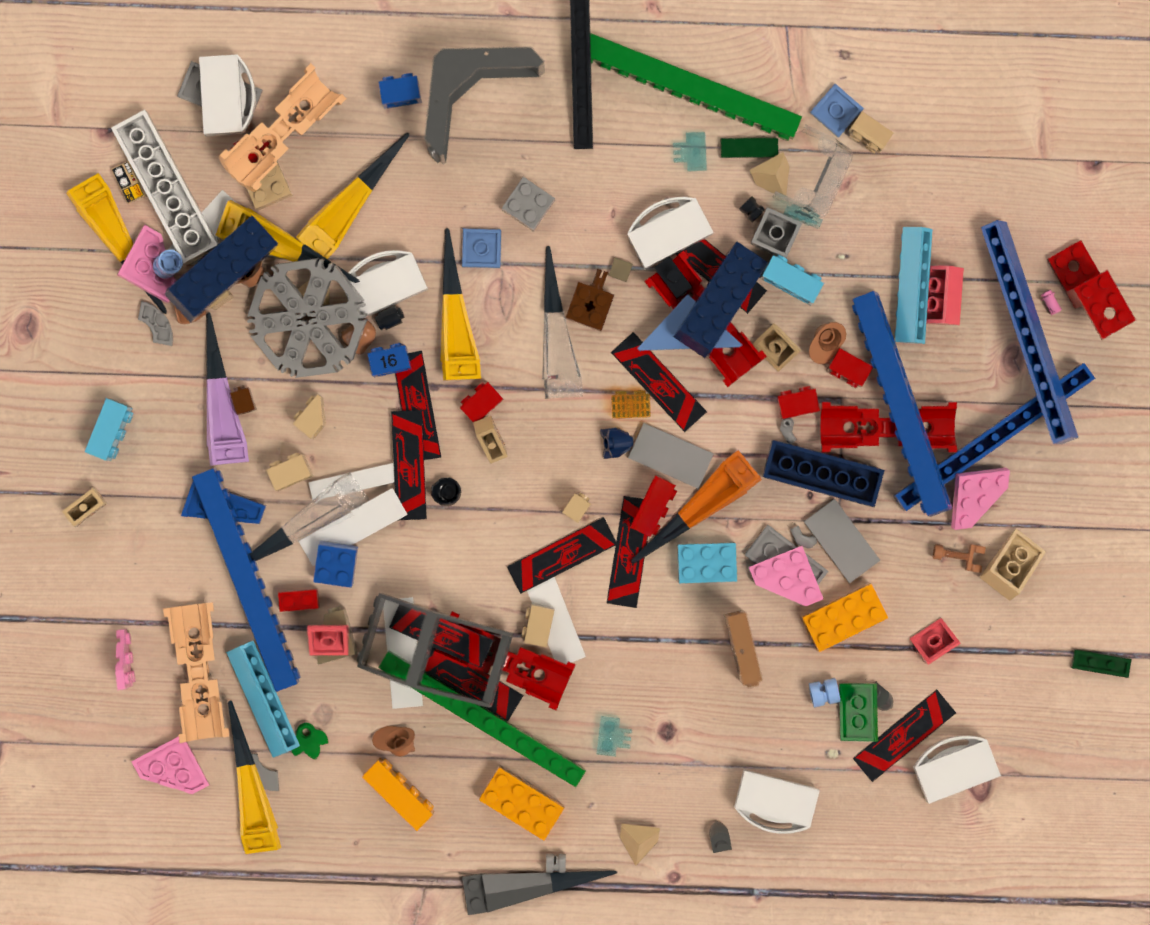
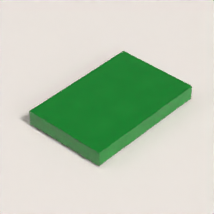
[839,683,878,742]

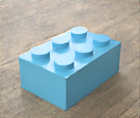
[760,255,824,306]
[85,398,134,461]
[677,543,737,583]

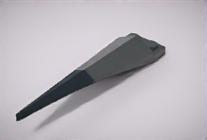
[462,870,617,915]

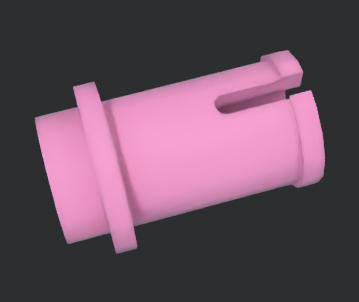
[1041,289,1062,315]

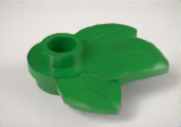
[292,723,329,760]

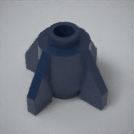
[600,428,633,459]

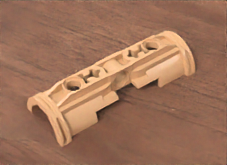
[219,63,347,192]
[163,602,230,743]

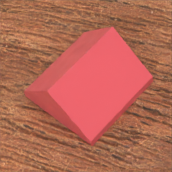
[910,618,961,665]
[307,625,349,655]

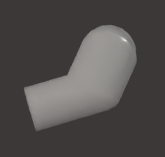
[780,418,797,444]
[790,526,817,548]

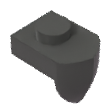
[875,682,894,711]
[709,821,732,853]

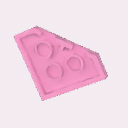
[117,225,176,303]
[951,467,1010,530]
[748,546,823,606]
[115,629,136,690]
[131,736,210,794]

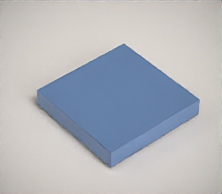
[810,84,864,138]
[462,229,501,268]

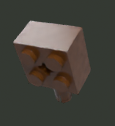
[565,269,614,332]

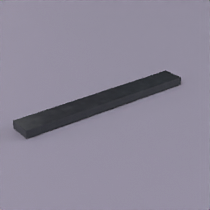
[570,0,593,149]

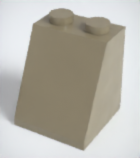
[317,606,358,665]

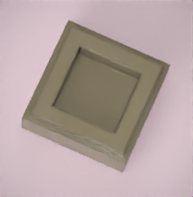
[609,258,633,282]

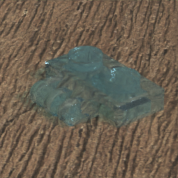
[673,132,707,172]
[783,204,823,229]
[596,716,632,757]

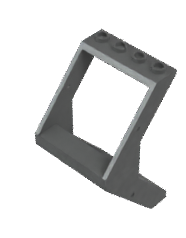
[425,47,545,165]
[357,593,514,707]

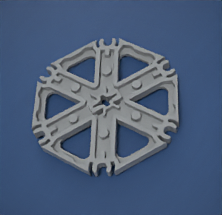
[247,258,368,378]

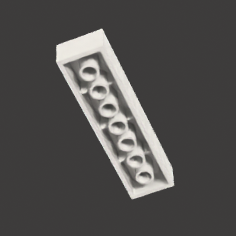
[111,110,219,265]

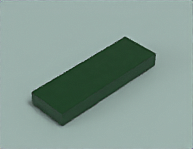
[721,138,778,158]
[1071,649,1132,678]

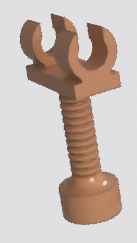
[933,544,986,573]

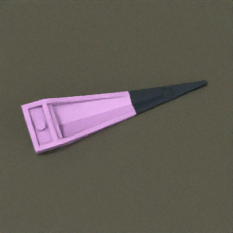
[206,312,249,466]

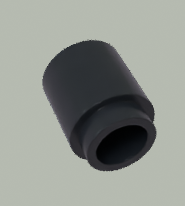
[375,306,405,330]

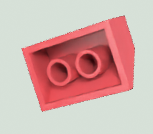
[926,266,964,325]

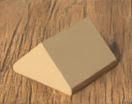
[753,323,801,372]

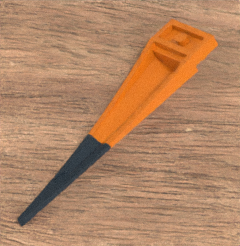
[631,450,762,564]

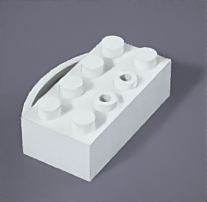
[199,55,256,136]
[627,197,714,269]
[345,250,428,319]
[913,735,1001,804]
[734,769,820,834]

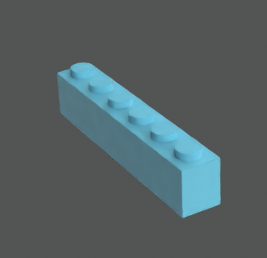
[895,227,933,344]
[226,641,300,758]

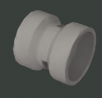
[546,854,566,873]

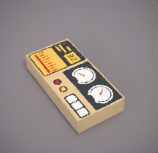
[111,161,146,204]

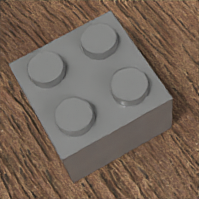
[502,177,555,232]
[750,207,802,258]

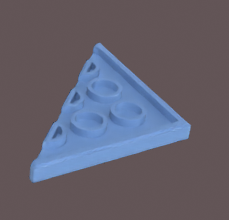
[637,295,742,351]

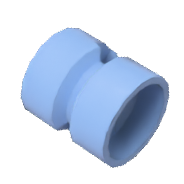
[153,250,183,279]
[809,678,840,708]

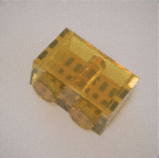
[611,390,651,419]

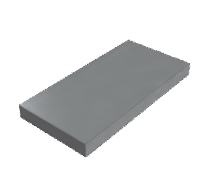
[177,61,263,116]
[628,423,714,489]
[804,499,881,583]
[744,524,829,585]

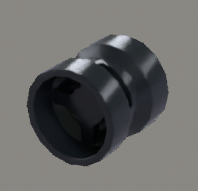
[739,196,766,223]

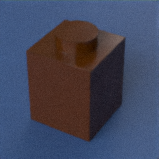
[230,385,257,416]

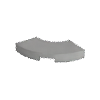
[138,301,173,346]
[252,754,279,791]

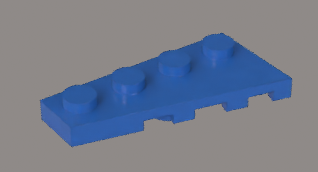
[181,481,266,524]

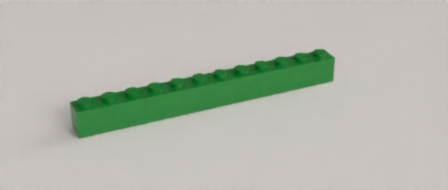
[591,33,802,141]
[378,650,586,787]

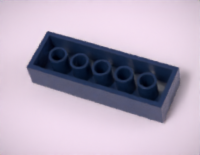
[164,216,278,323]
[673,241,768,358]
[762,440,885,507]

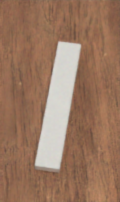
[309,463,394,501]

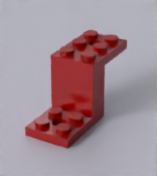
[1047,240,1136,340]

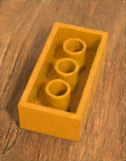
[801,583,888,652]
[362,758,435,831]
[479,766,565,841]

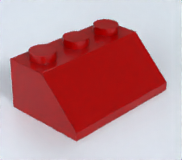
[630,475,677,537]

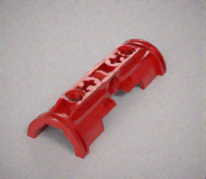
[644,251,767,387]
[820,402,957,452]
[432,611,576,710]

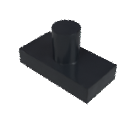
[654,256,692,299]

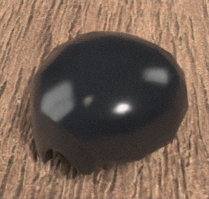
[431,478,462,506]

